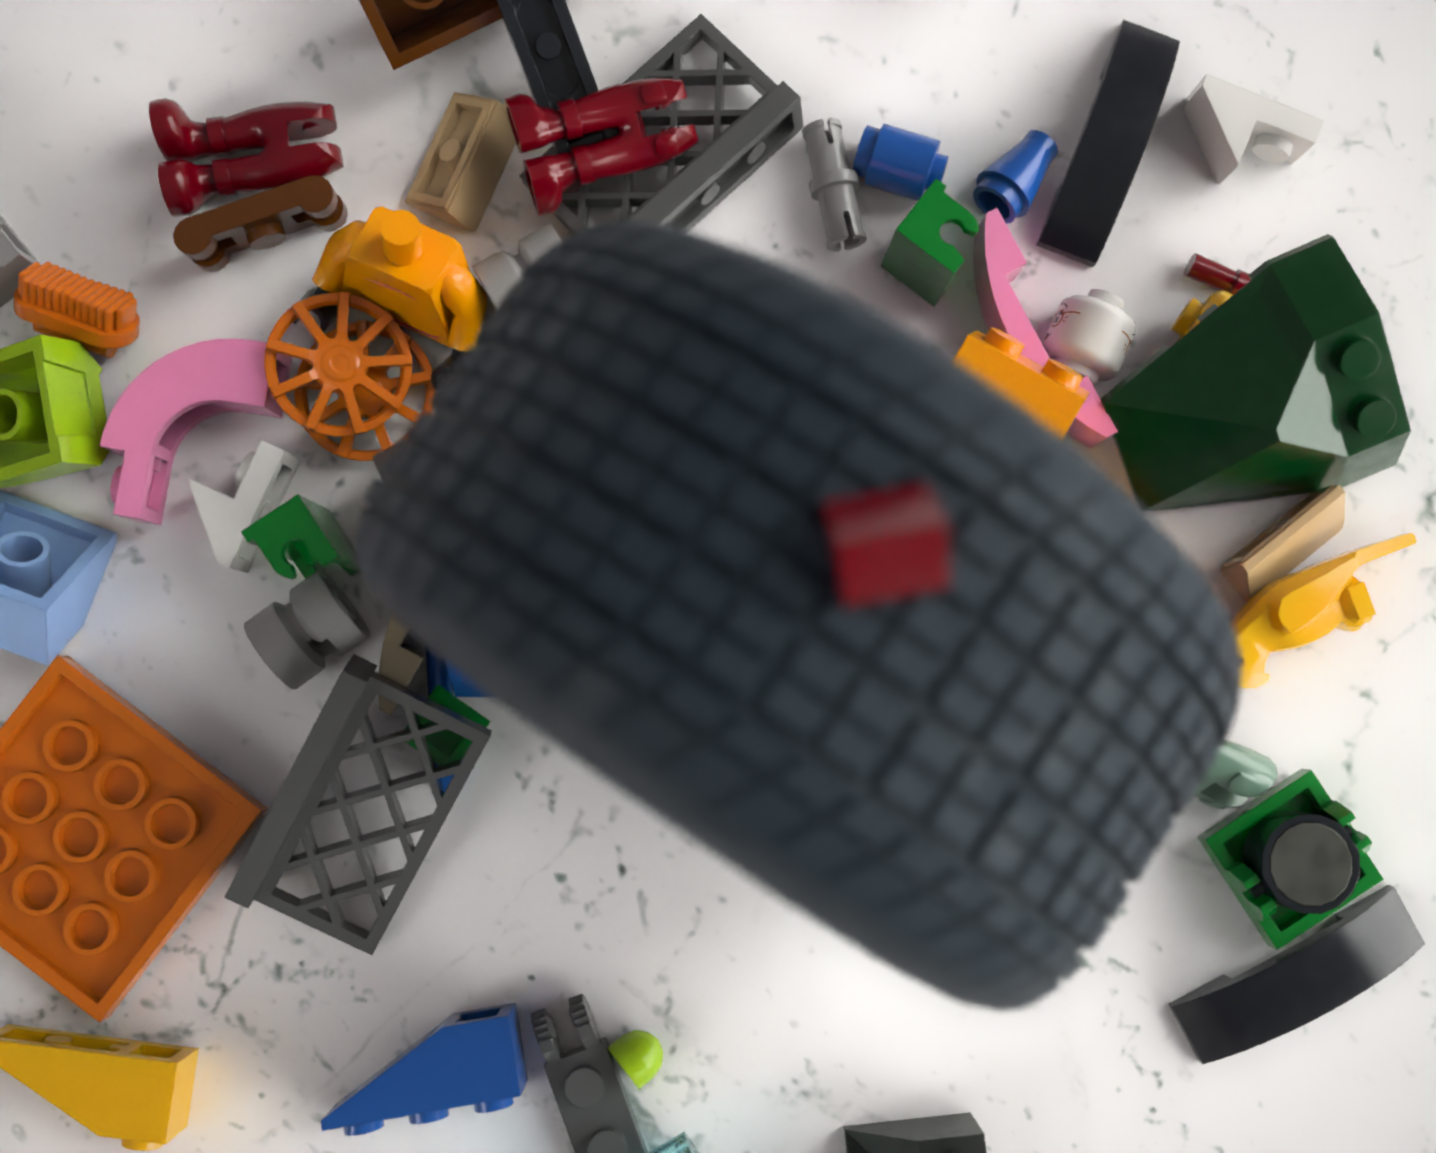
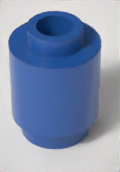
[852,123,949,201]

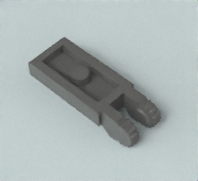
[530,994,648,1153]

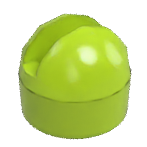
[607,1030,663,1090]

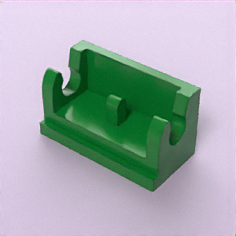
[881,179,979,307]
[241,494,361,580]

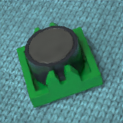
[1197,769,1384,950]

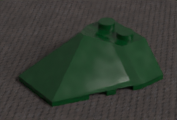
[1100,234,1411,511]

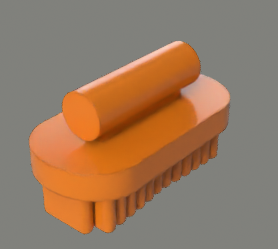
[14,262,140,359]

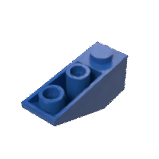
[321,1003,528,1136]

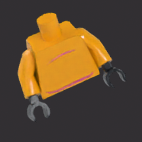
[293,206,487,390]

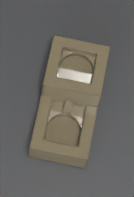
[378,615,424,716]

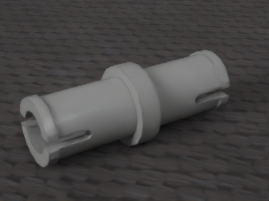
[802,118,867,251]

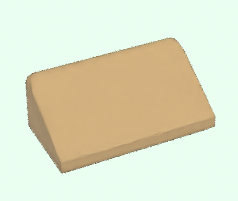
[405,92,516,231]
[1220,485,1346,602]

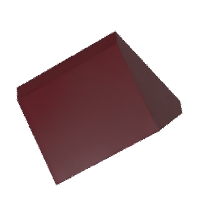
[822,482,950,609]

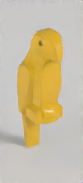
[1231,533,1417,688]

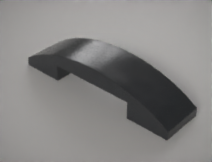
[496,0,618,154]
[1036,19,1180,267]
[1168,885,1425,1064]

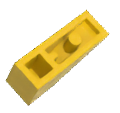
[0,1024,199,1151]

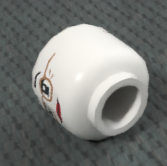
[1043,289,1137,387]

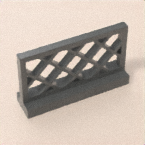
[519,14,804,234]
[224,654,492,955]

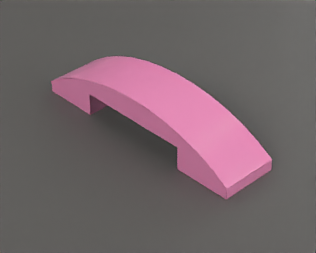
[973,208,1118,448]

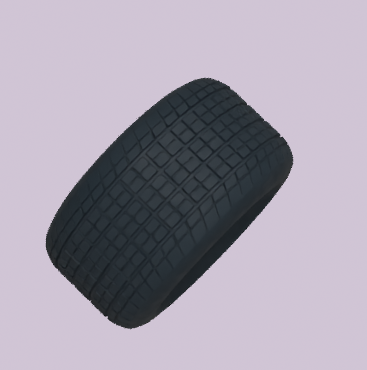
[356,222,1242,1011]

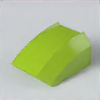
[0,334,110,489]

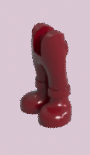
[504,78,699,216]
[149,98,344,217]

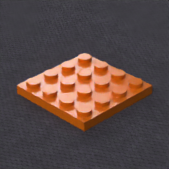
[0,655,268,1023]

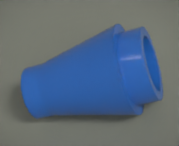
[973,130,1058,224]

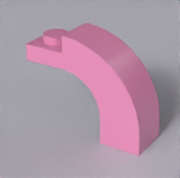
[99,338,292,525]

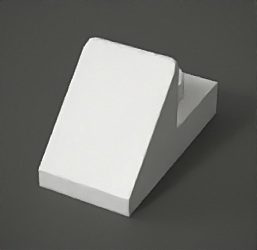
[1183,74,1325,184]
[188,440,301,573]

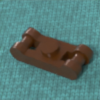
[173,175,348,272]

